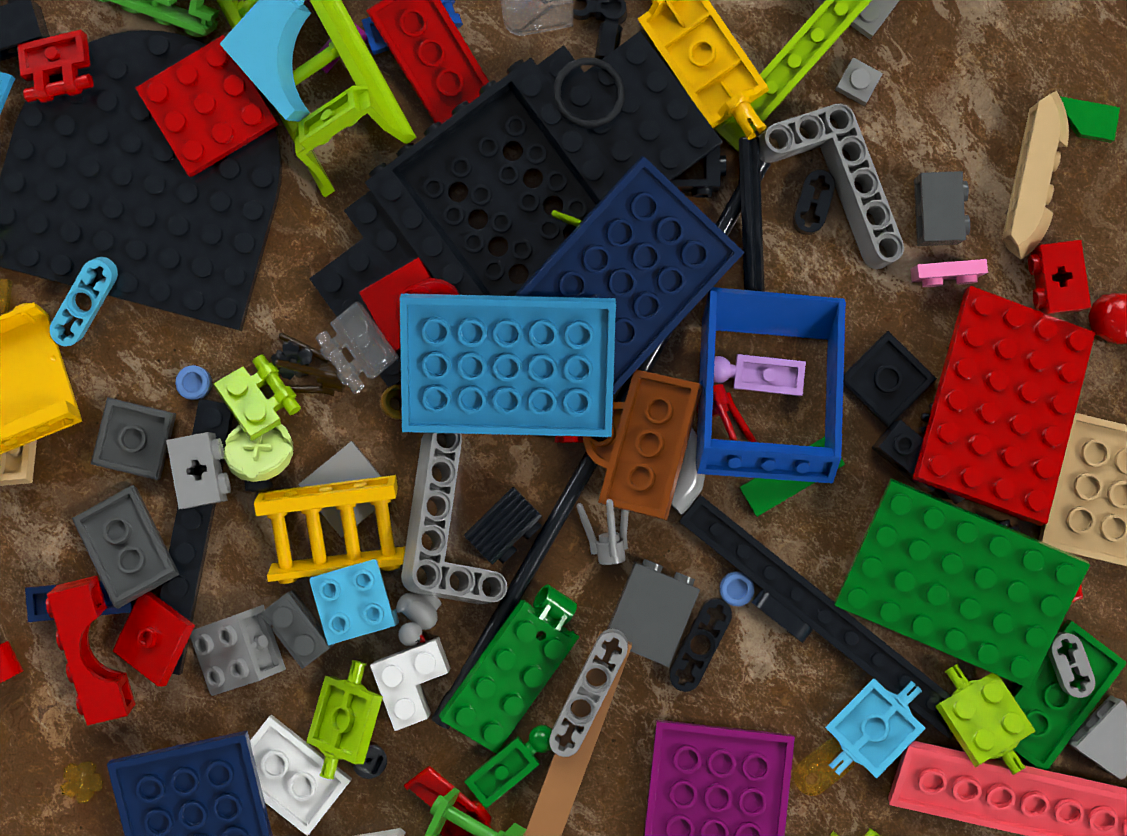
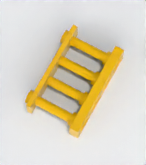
[254,475,406,584]

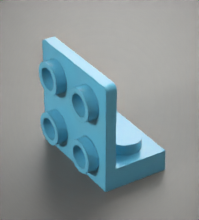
[309,559,399,645]

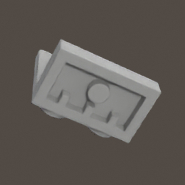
[190,605,286,696]

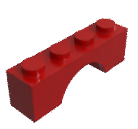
[46,575,136,726]

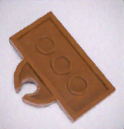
[583,370,703,521]

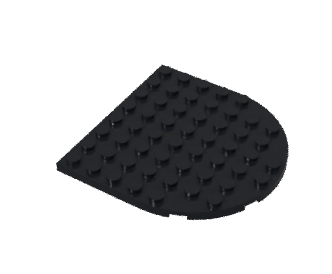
[0,30,282,331]

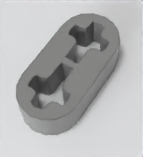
[1048,632,1095,698]

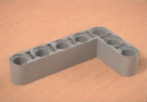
[758,103,904,269]
[401,433,507,604]

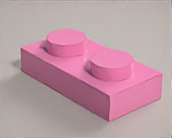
[911,259,988,287]

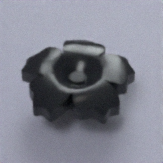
[271,340,313,380]

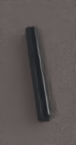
[739,136,765,292]

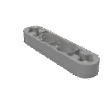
[549,629,628,757]

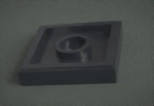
[843,331,937,427]

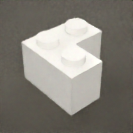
[370,637,451,731]

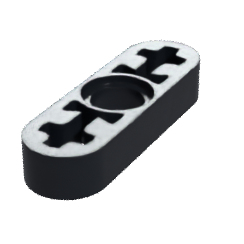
[669,598,732,692]

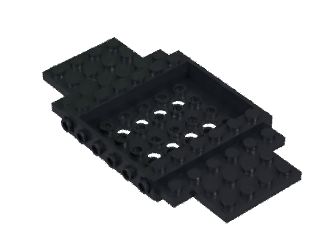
[309,31,723,387]

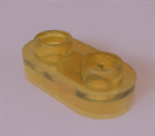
[793,738,856,796]

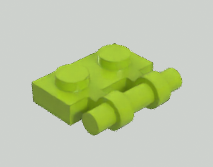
[214,355,301,441]

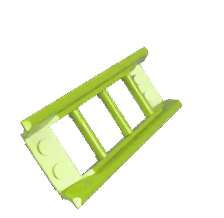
[216,0,417,197]

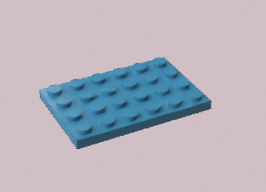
[400,294,616,437]

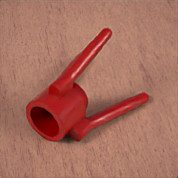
[697,384,757,442]

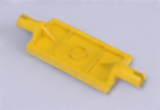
[637,0,769,140]

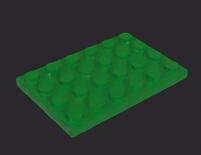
[834,479,1090,689]

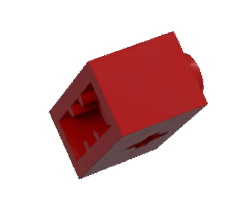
[1028,240,1091,315]

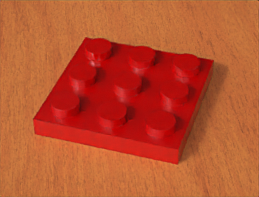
[135,35,279,177]

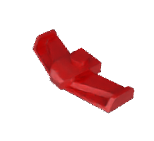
[404,766,492,836]

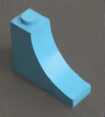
[220,0,311,122]

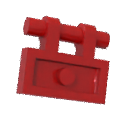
[17,29,94,103]

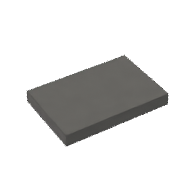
[72,485,179,609]

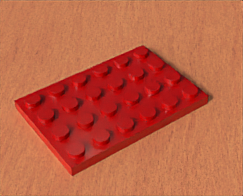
[913,285,1096,526]

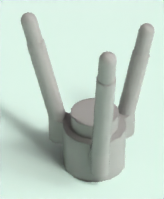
[576,499,629,565]

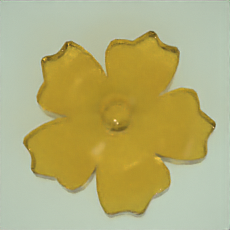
[60,761,103,804]

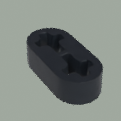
[793,170,835,235]
[752,589,813,643]

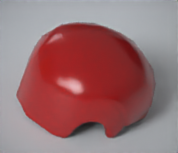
[1088,293,1127,345]

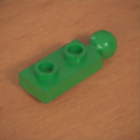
[464,725,552,808]

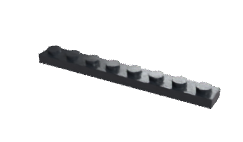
[160,398,233,675]

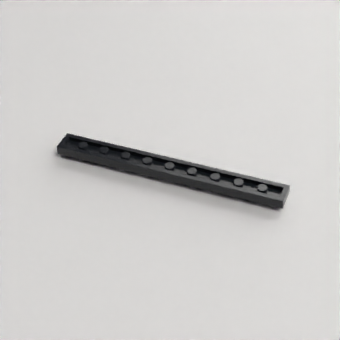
[679,495,954,739]

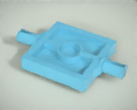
[825,678,926,779]

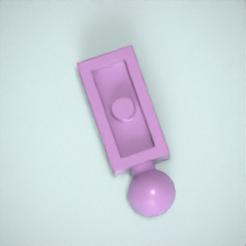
[714,354,806,396]

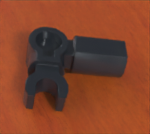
[572,0,627,60]

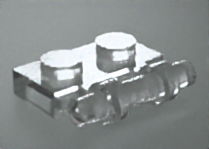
[315,302,399,394]

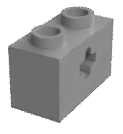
[166,432,231,509]

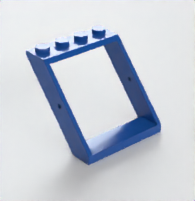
[696,287,846,483]

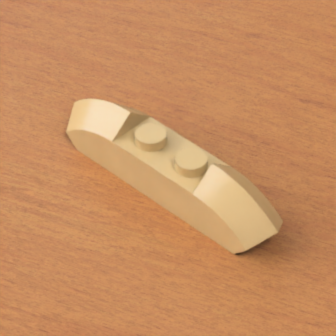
[1002,91,1069,259]

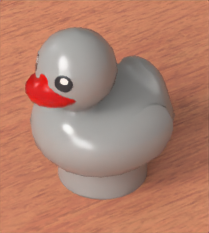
[396,592,442,646]

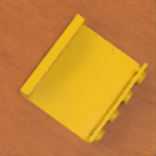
[0,302,82,455]

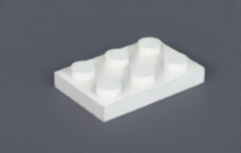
[250,715,352,836]

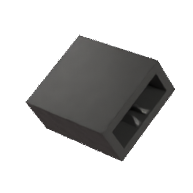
[607,559,700,667]

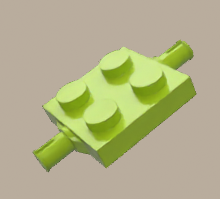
[306,660,383,779]
[936,664,1036,775]

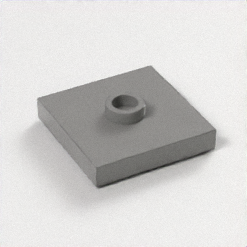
[298,441,382,538]

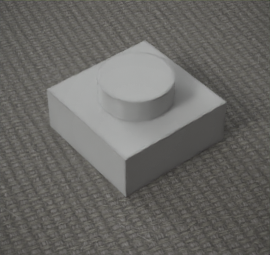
[835,57,883,106]

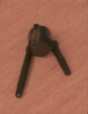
[275,333,349,396]

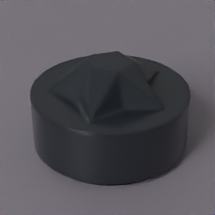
[351,742,387,779]

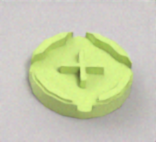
[224,424,293,482]

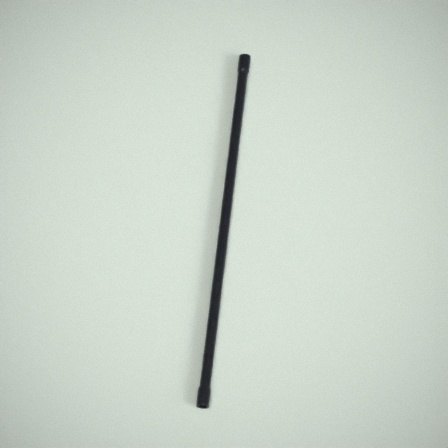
[431,160,771,729]

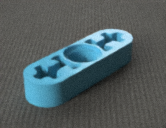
[50,257,118,346]

